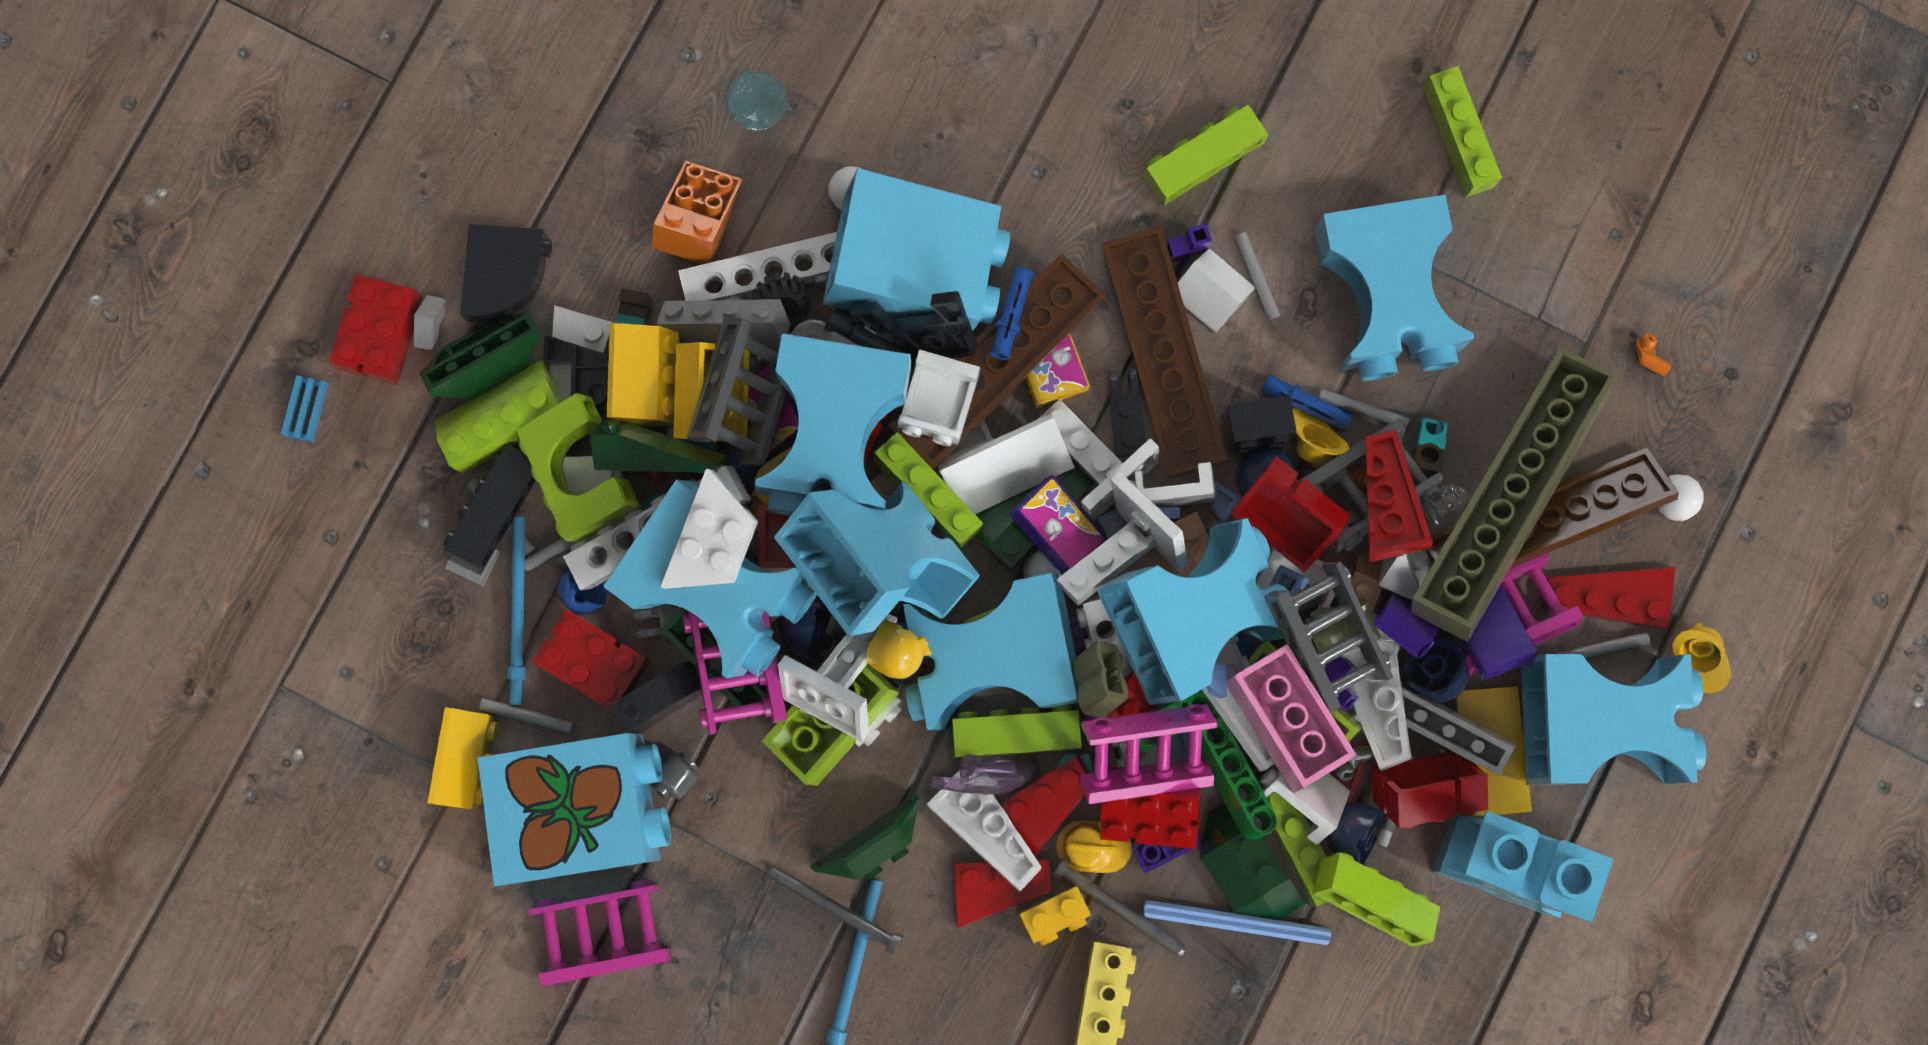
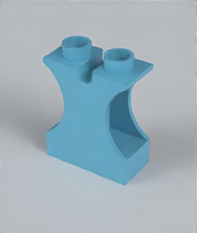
[1314,194,1474,381]
[755,334,911,516]
[603,480,817,679]
[774,482,980,636]
[1096,518,1287,705]
[897,573,1079,731]
[1521,654,1706,785]
[1432,811,1614,922]

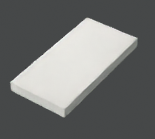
[938,413,1075,514]

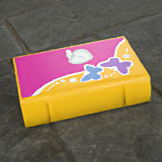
[1025,334,1090,408]

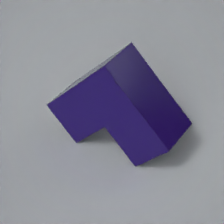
[1166,223,1212,262]
[1324,655,1359,712]

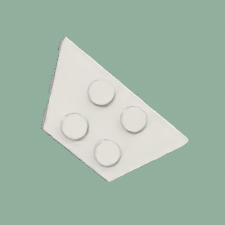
[661,469,758,589]

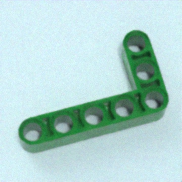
[1125,691,1277,840]

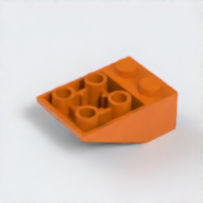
[652,160,743,265]

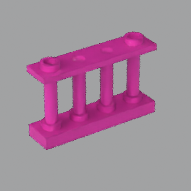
[1460,553,1584,676]
[682,610,787,735]
[1080,704,1217,804]
[528,880,672,986]

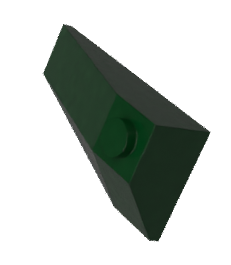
[590,419,725,473]
[973,463,1094,572]

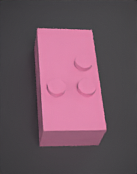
[1227,644,1357,793]

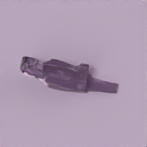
[929,753,1040,794]

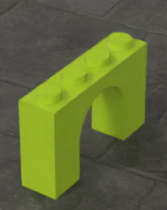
[516,393,641,542]

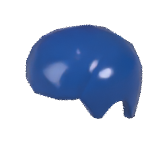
[558,570,607,615]

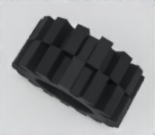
[752,272,811,331]

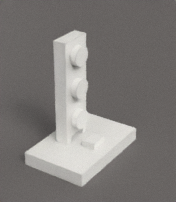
[1038,399,1159,522]
[1057,472,1188,606]
[778,614,897,742]

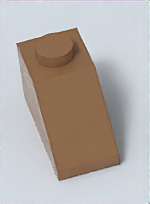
[1337,547,1383,613]

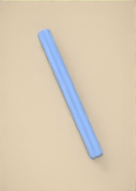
[1143,900,1331,945]

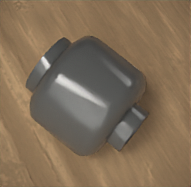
[652,752,698,799]

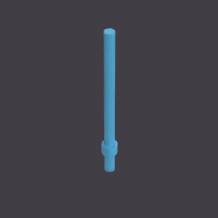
[507,517,526,705]
[826,879,883,1045]

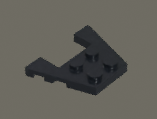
[850,291,977,358]
[543,336,627,449]

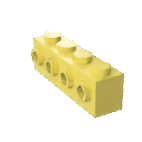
[1075,941,1136,1045]

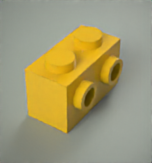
[1019,885,1091,946]

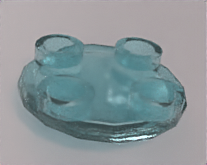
[727,71,788,130]

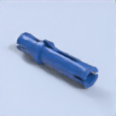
[990,267,1033,360]
[1261,374,1353,432]

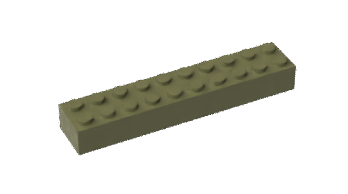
[1410,347,1617,642]

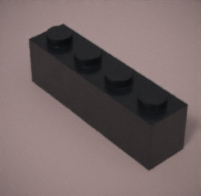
[443,444,536,576]

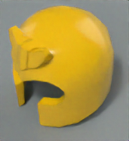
[866,621,931,679]

